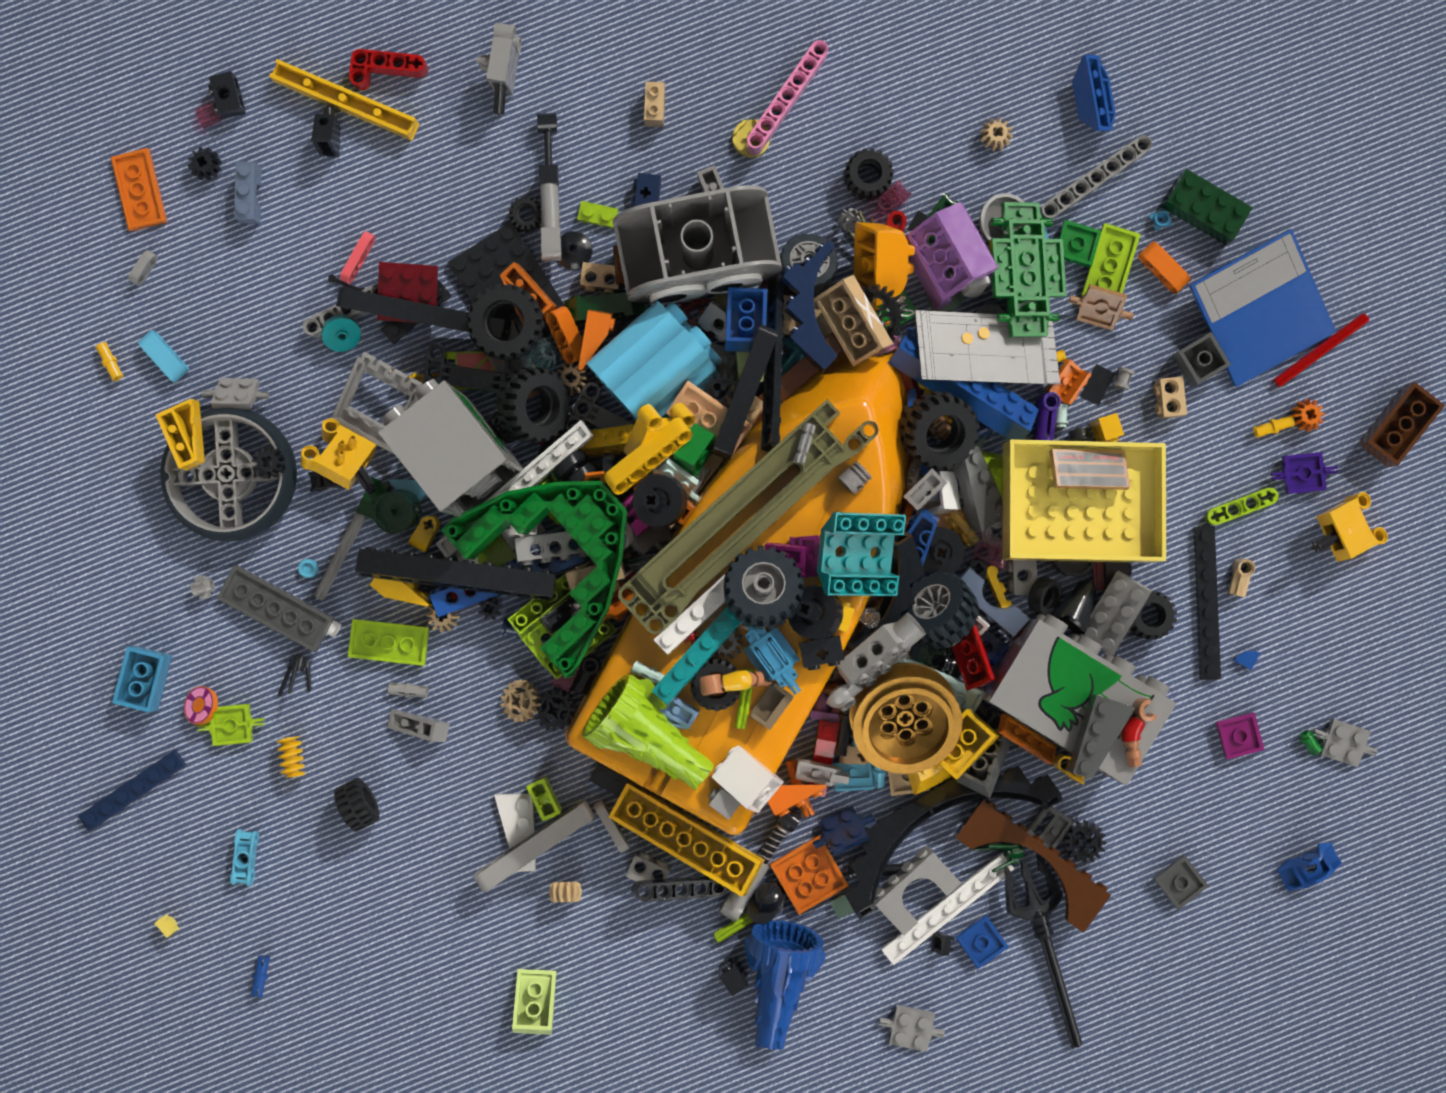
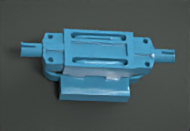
[742,620,801,695]

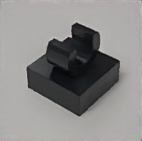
[931,931,955,956]

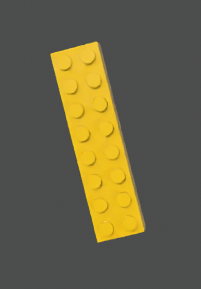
[609,782,765,897]

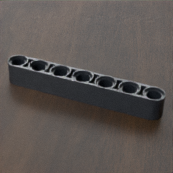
[712,324,779,460]

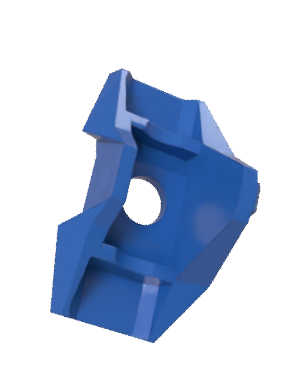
[1277,842,1342,891]

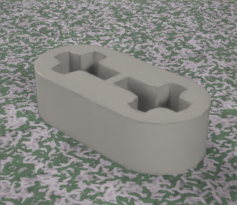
[128,250,158,286]

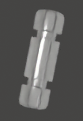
[794,423,816,464]

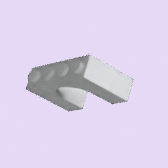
[874,846,961,935]

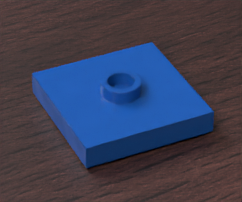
[954,914,1009,969]

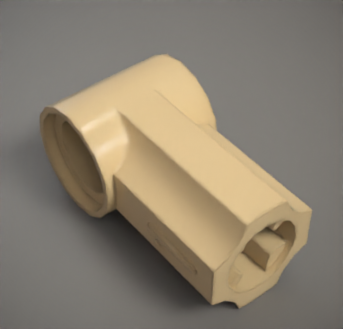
[1228,558,1255,597]

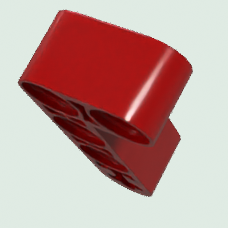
[349,49,429,91]

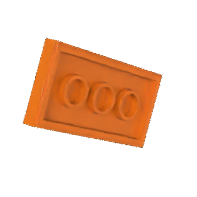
[111,148,168,232]

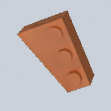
[500,262,557,327]

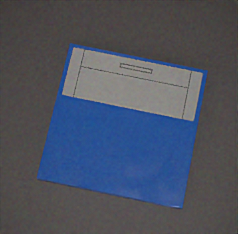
[1188,229,1336,387]

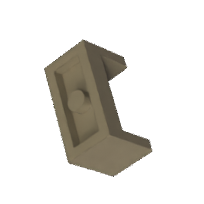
[750,681,794,730]

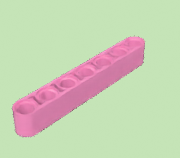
[746,40,828,155]

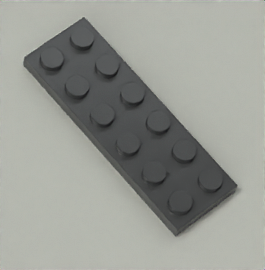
[217,565,334,652]

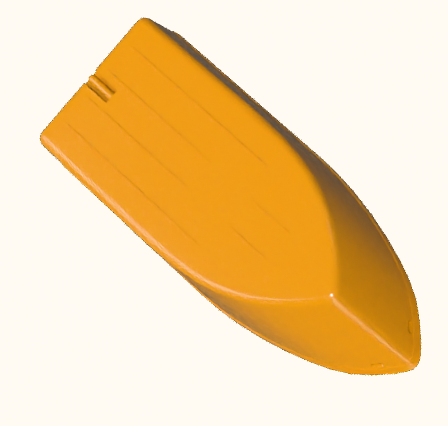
[565,342,914,835]

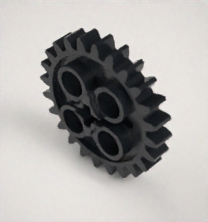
[861,284,906,342]

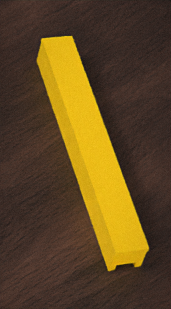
[269,59,420,141]

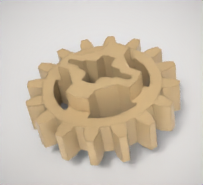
[500,680,541,722]

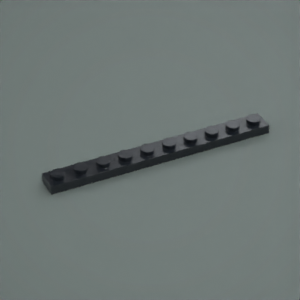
[761,272,785,452]

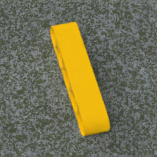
[604,418,693,495]

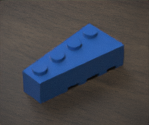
[907,508,939,588]

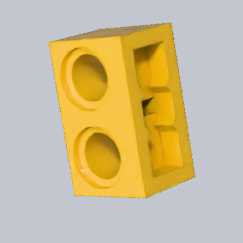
[1090,413,1124,442]

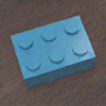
[112,646,173,713]

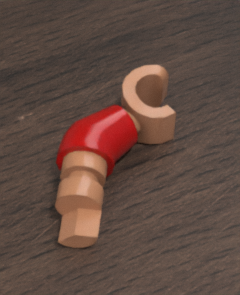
[1121,698,1157,767]

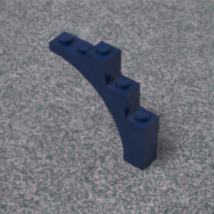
[781,240,838,373]

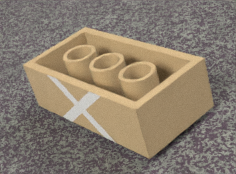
[814,275,893,367]

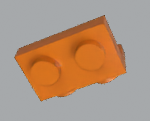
[1045,359,1091,405]

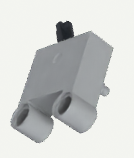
[476,22,522,115]

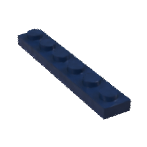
[78,750,187,832]

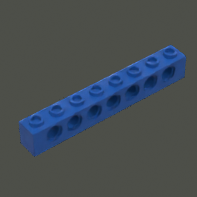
[429,540,585,618]

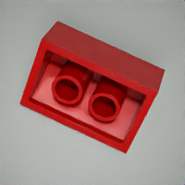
[952,624,996,691]

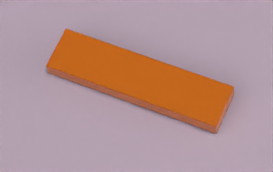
[997,714,1057,764]

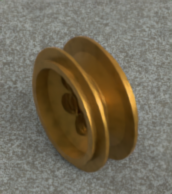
[849,663,962,774]

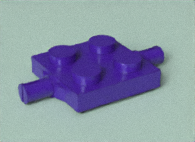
[1271,452,1338,494]

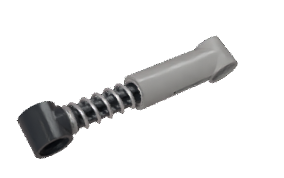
[719,808,802,922]

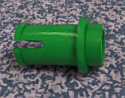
[1299,730,1323,756]

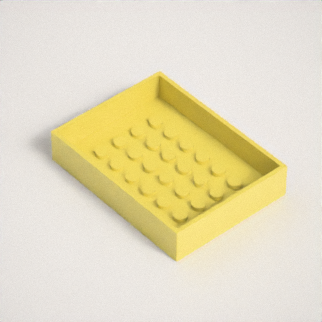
[1002,440,1166,563]

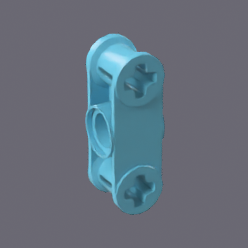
[230,829,259,887]

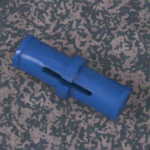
[250,955,270,997]

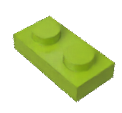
[577,201,619,229]

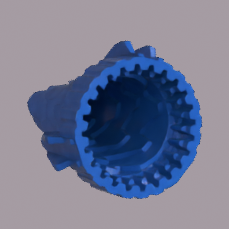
[744,920,826,1050]

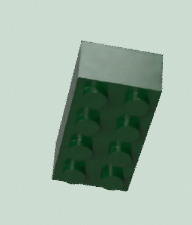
[1161,169,1253,245]

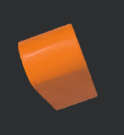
[1138,241,1191,294]
[545,306,583,364]

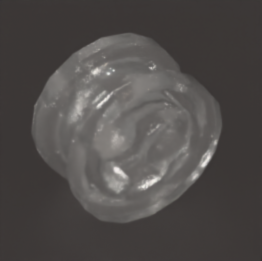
[860,608,880,628]

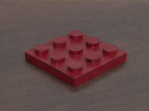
[377,262,438,323]

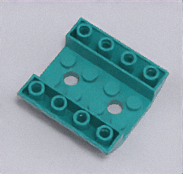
[817,512,906,596]

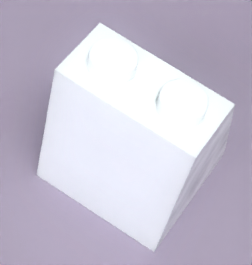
[712,745,784,813]

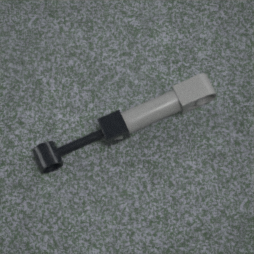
[537,113,561,261]

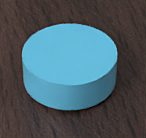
[298,559,319,578]

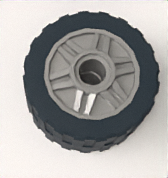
[780,233,838,298]

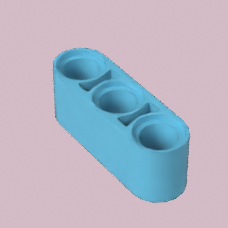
[138,329,190,383]

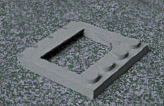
[332,352,423,455]

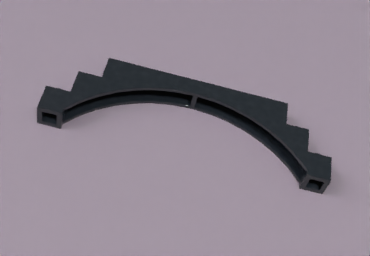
[845,766,1062,920]

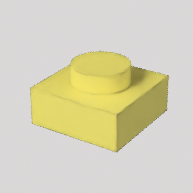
[155,914,179,938]

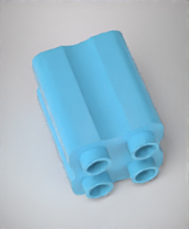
[586,301,722,421]

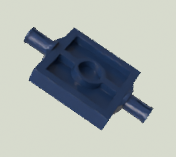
[813,806,875,856]

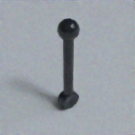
[328,275,365,291]

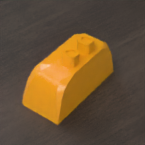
[854,222,915,306]

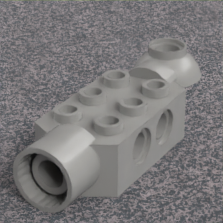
[826,613,926,711]

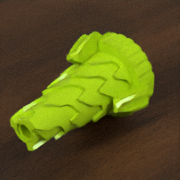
[582,674,714,790]

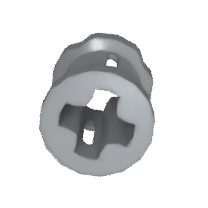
[1113,367,1135,391]

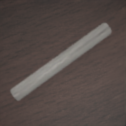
[314,513,366,600]

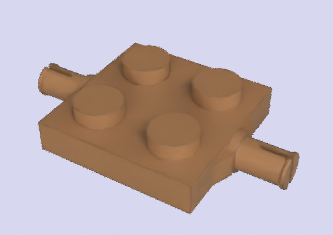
[1068,284,1134,331]

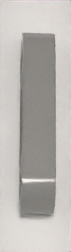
[594,800,630,853]

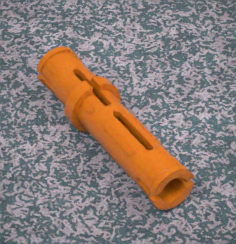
[785,759,815,818]

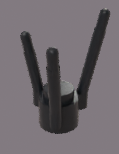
[278,655,311,696]

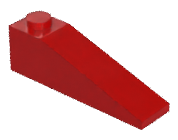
[808,720,839,797]

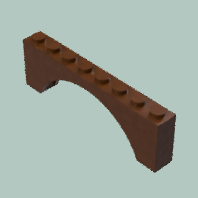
[954,799,1111,933]

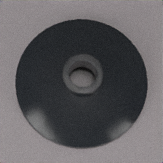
[558,231,593,269]

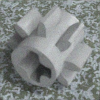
[838,208,861,232]
[190,575,215,599]

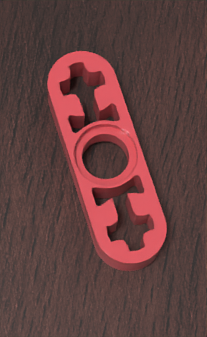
[340,231,376,284]

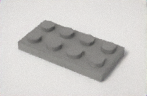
[1084,570,1152,656]

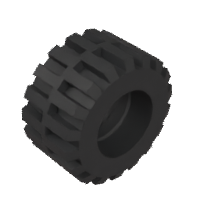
[844,148,894,201]
[1129,591,1177,639]
[690,658,741,711]
[334,777,380,832]

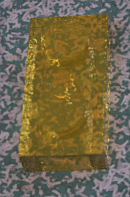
[945,510,980,547]

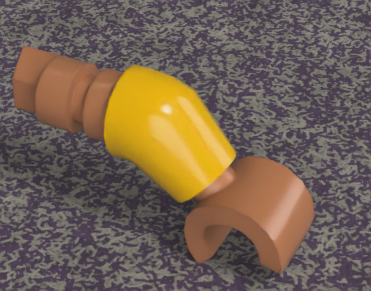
[699,670,772,696]

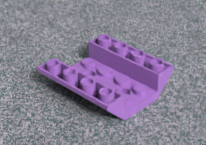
[906,202,999,311]

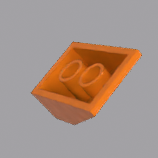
[578,310,616,370]

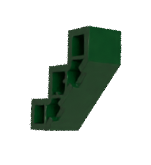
[564,291,646,325]

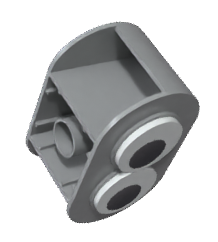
[613,185,782,305]

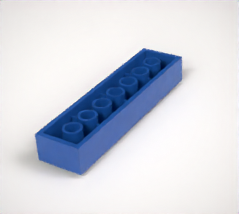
[888,327,1039,440]

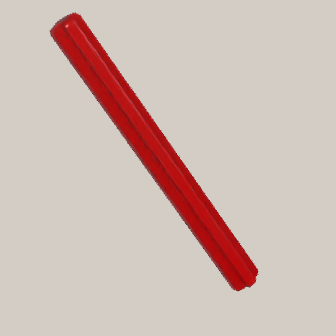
[1273,313,1370,387]

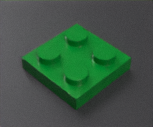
[1059,220,1101,268]

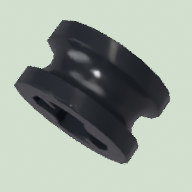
[940,654,956,674]

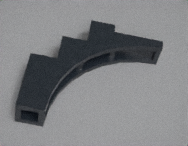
[845,531,925,653]

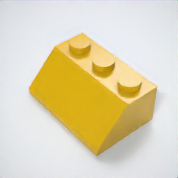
[908,763,953,795]

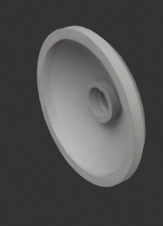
[979,193,1024,243]

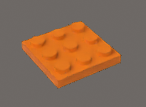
[770,835,849,915]

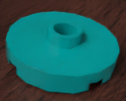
[321,315,361,352]

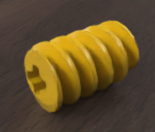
[276,736,305,778]

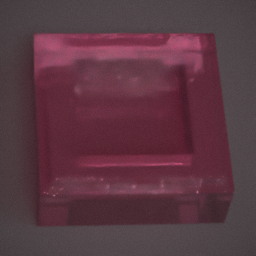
[195,102,222,129]

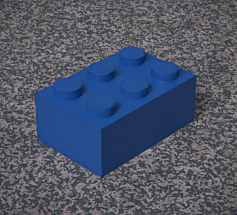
[725,287,767,352]

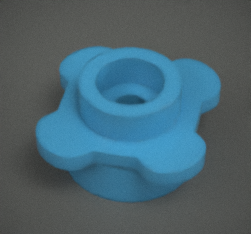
[1149,209,1172,231]

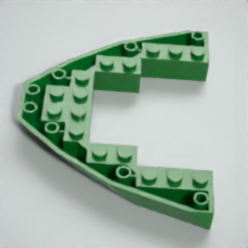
[441,481,627,678]

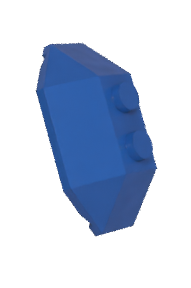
[1072,54,1116,132]

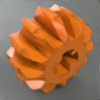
[1291,399,1326,432]

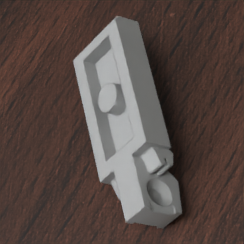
[795,758,850,787]

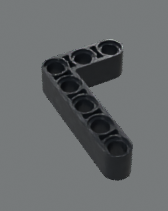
[631,875,728,902]

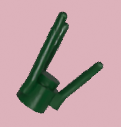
[972,843,1024,873]

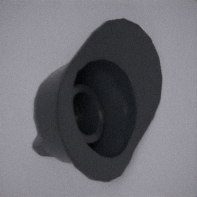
[747,881,786,924]

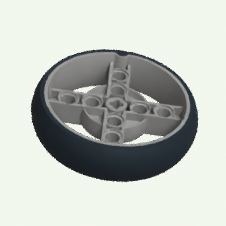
[160,408,297,542]

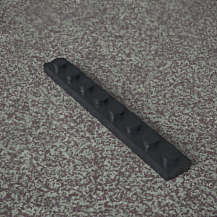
[1193,526,1221,680]

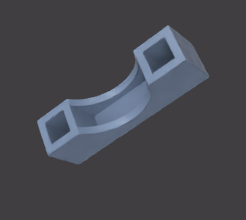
[960,567,1029,637]

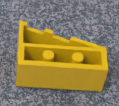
[155,399,205,470]

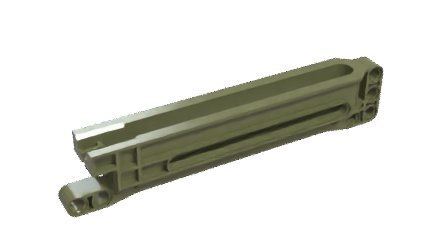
[618,399,879,634]

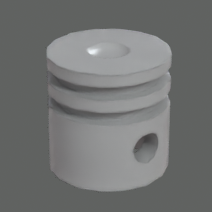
[838,461,872,495]

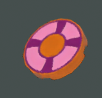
[184,686,218,725]

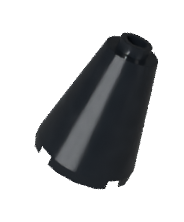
[1051,581,1097,636]

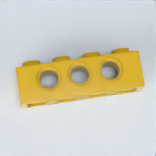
[580,424,633,459]

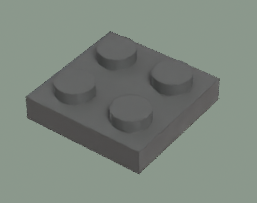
[1153,855,1209,910]

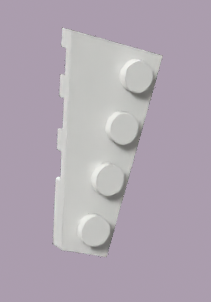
[494,793,536,872]

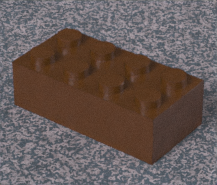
[1358,382,1445,468]

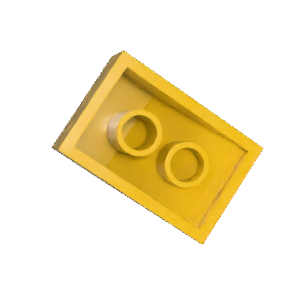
[939,709,1000,780]

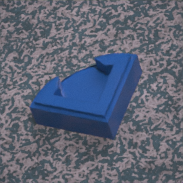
[1233,651,1260,670]

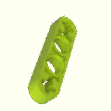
[1205,488,1279,525]

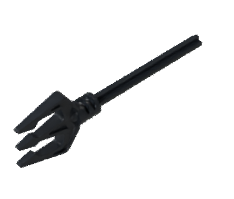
[1004,855,1082,1048]

